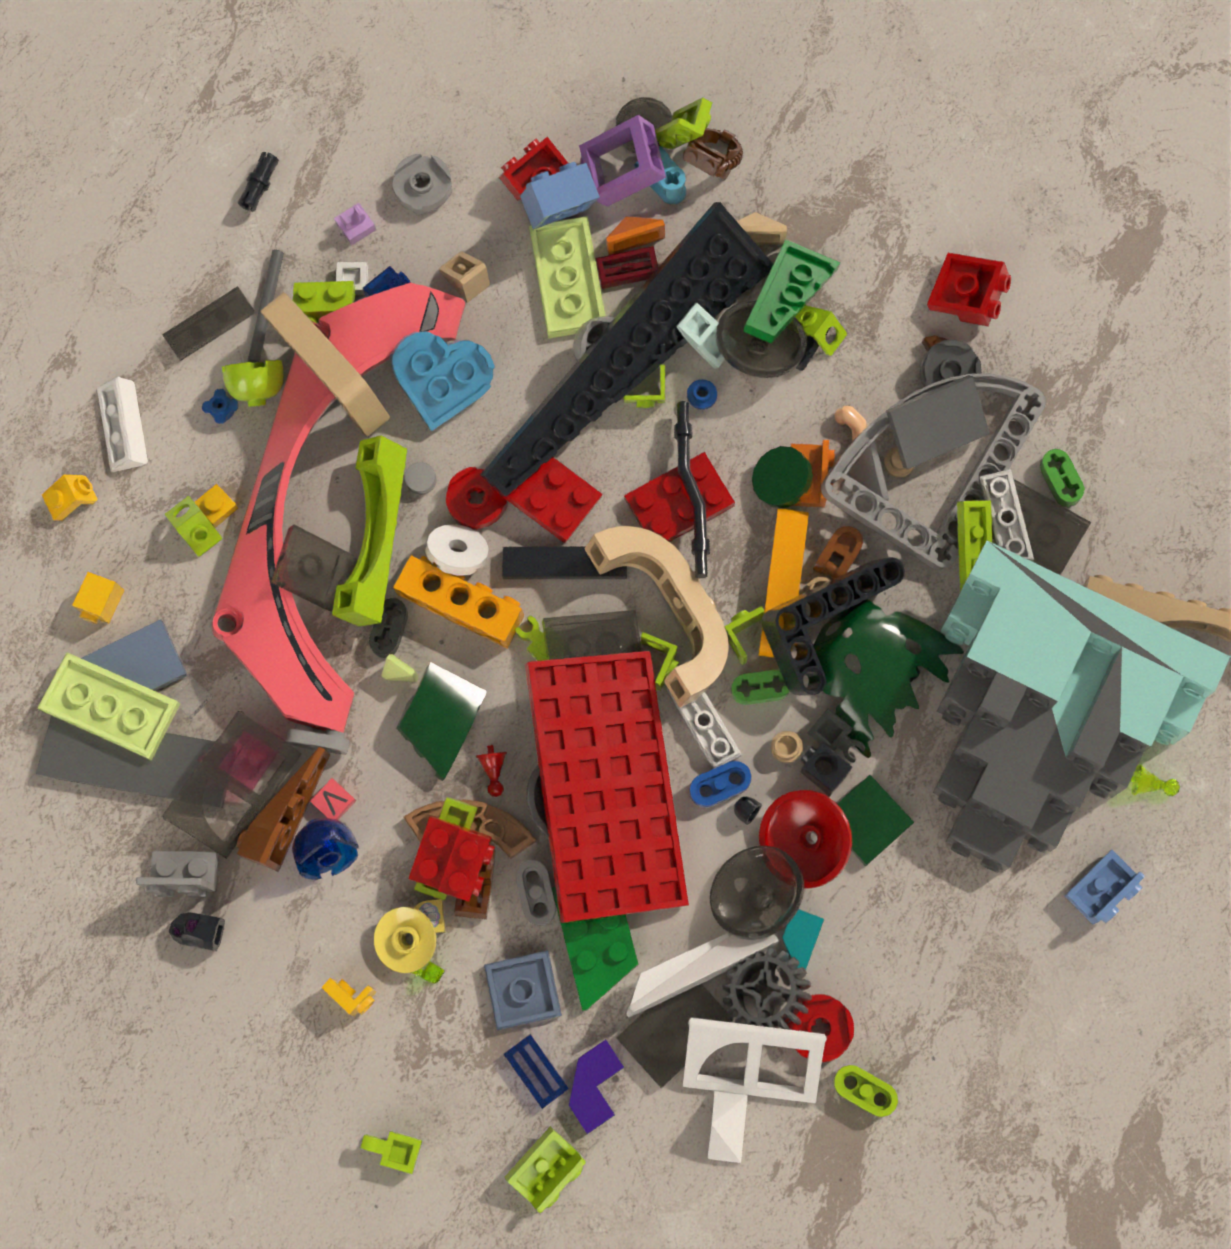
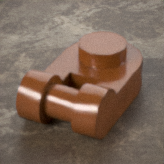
[813,526,863,579]

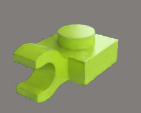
[360,1131,423,1174]

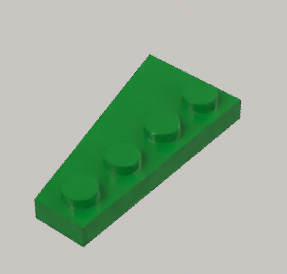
[743,239,841,343]

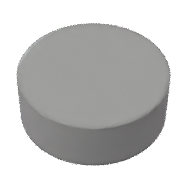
[405,462,437,495]

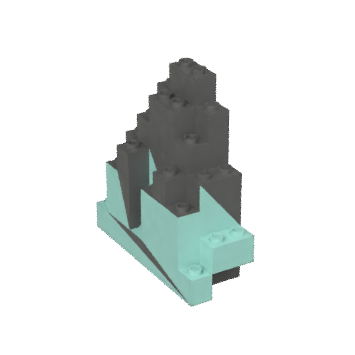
[933,540,1231,873]

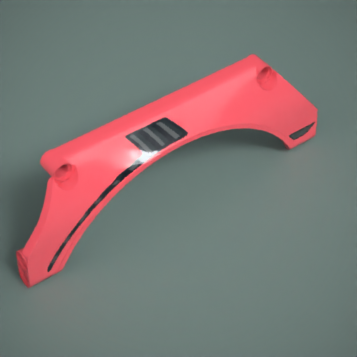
[212,283,465,733]

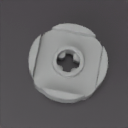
[392,154,452,215]

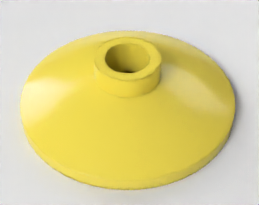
[374,907,436,973]

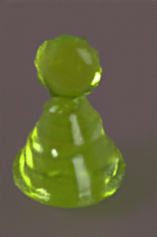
[1130,764,1180,797]

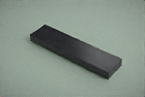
[502,546,627,579]

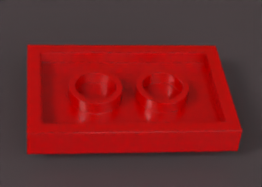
[624,452,735,542]
[491,457,603,544]

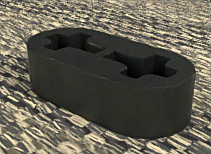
[369,598,408,658]

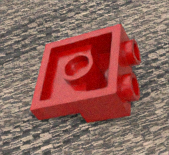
[499,136,568,201]
[927,252,1012,327]
[408,816,495,902]

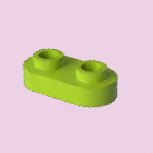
[833,1065,898,1117]

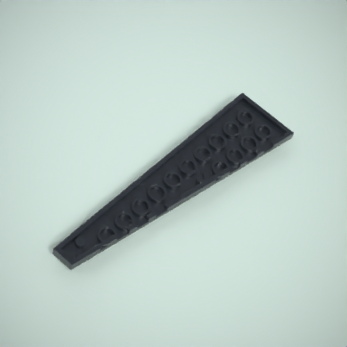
[480,202,774,497]

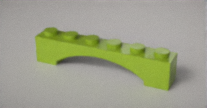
[332,435,407,627]

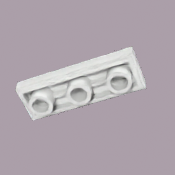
[979,469,1034,561]
[666,688,742,769]

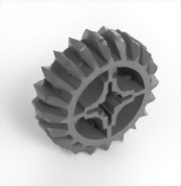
[722,947,812,1030]

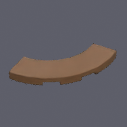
[403,799,537,859]

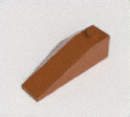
[237,747,330,872]

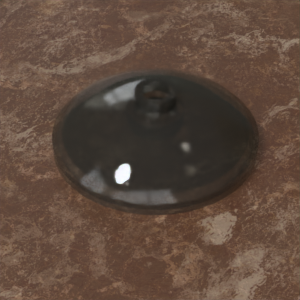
[715,300,807,378]
[710,846,804,940]

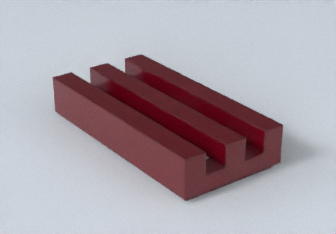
[595,246,658,289]

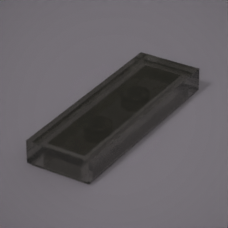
[162,286,256,361]

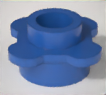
[202,389,239,424]

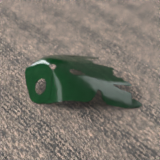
[813,599,964,758]

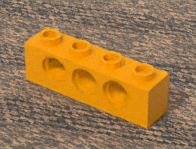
[393,555,524,649]

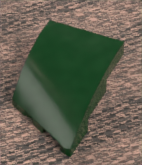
[396,663,486,781]

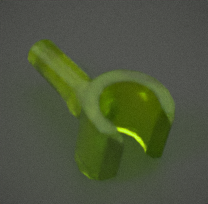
[411,961,445,984]

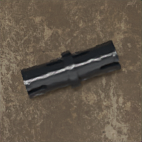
[238,152,279,212]

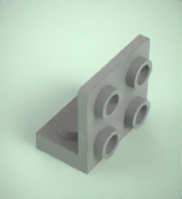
[136,851,219,897]

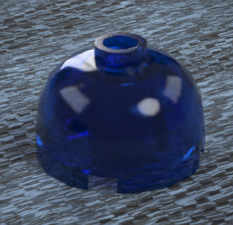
[292,818,359,880]

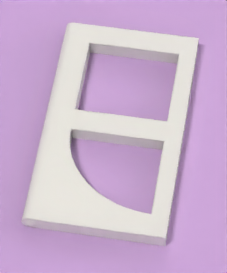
[683,1018,827,1103]

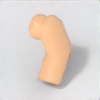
[834,405,867,441]

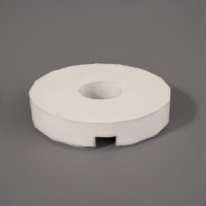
[425,524,489,576]

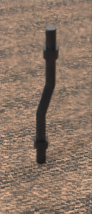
[674,401,710,578]

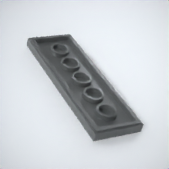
[36,716,237,808]

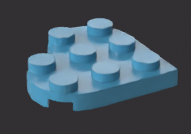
[390,331,495,431]

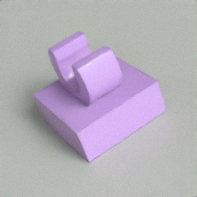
[334,203,376,245]

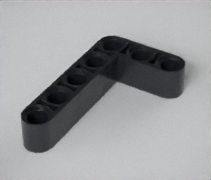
[762,557,905,696]

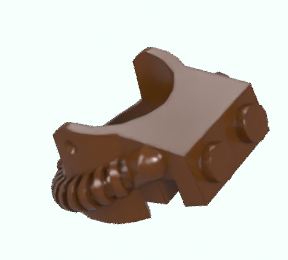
[683,128,743,180]

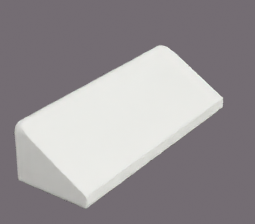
[97,377,148,472]

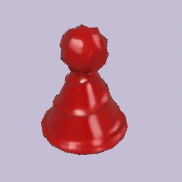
[476,745,507,797]

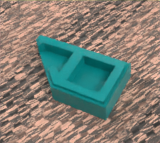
[782,907,824,969]

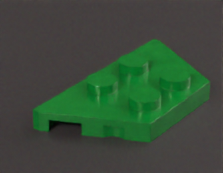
[552,887,639,1011]

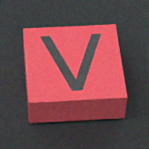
[310,778,357,824]

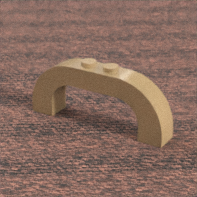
[585,526,728,708]

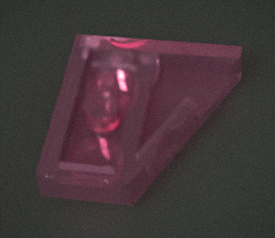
[197,723,285,794]

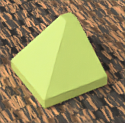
[381,654,419,682]

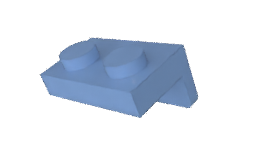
[1064,850,1145,924]

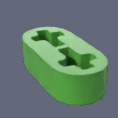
[1040,449,1085,507]
[731,670,790,705]

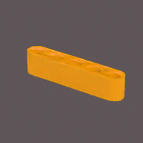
[758,508,809,658]

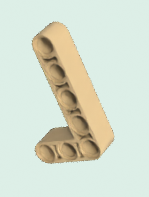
[260,292,391,437]

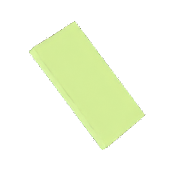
[529,216,605,339]
[37,652,181,760]

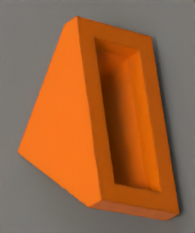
[606,216,665,255]

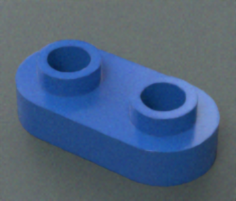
[690,761,752,808]

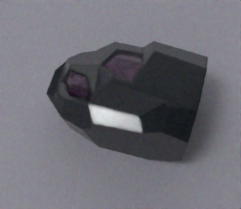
[169,912,225,952]

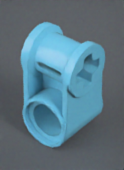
[634,146,686,205]

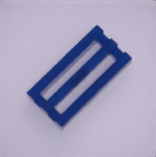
[504,1034,569,1109]

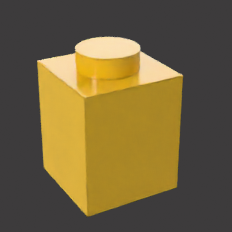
[72,572,125,624]

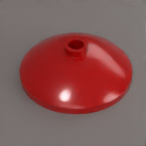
[759,790,852,889]

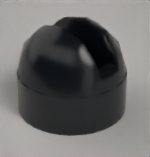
[734,796,762,825]

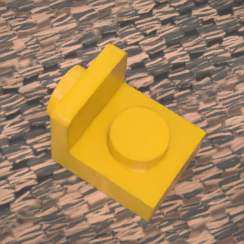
[321,978,376,1017]

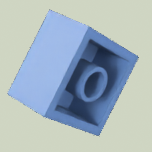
[520,162,600,230]

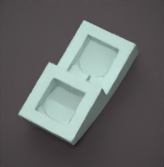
[676,303,736,369]

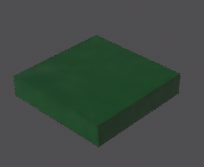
[837,775,914,867]

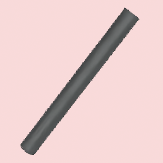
[248,250,284,363]

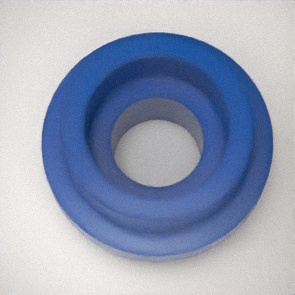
[687,379,717,410]

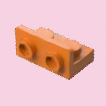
[790,440,835,508]

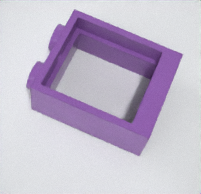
[579,115,666,207]

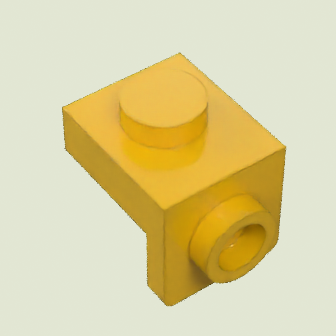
[41,474,98,521]

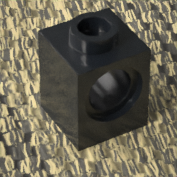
[800,742,853,796]

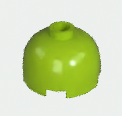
[222,360,284,407]

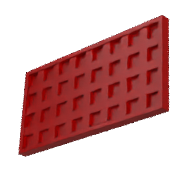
[525,651,689,923]

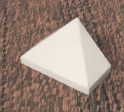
[707,1091,748,1163]

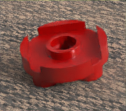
[446,467,508,530]
[788,994,854,1062]

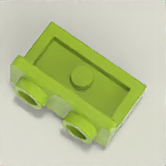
[655,97,713,149]
[292,281,355,323]
[504,1126,586,1213]

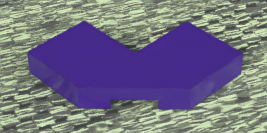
[569,1039,624,1134]

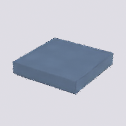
[484,950,562,1030]

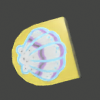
[414,899,446,934]

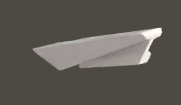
[626,919,779,1018]

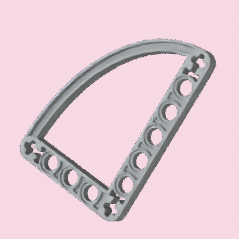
[821,373,1046,570]

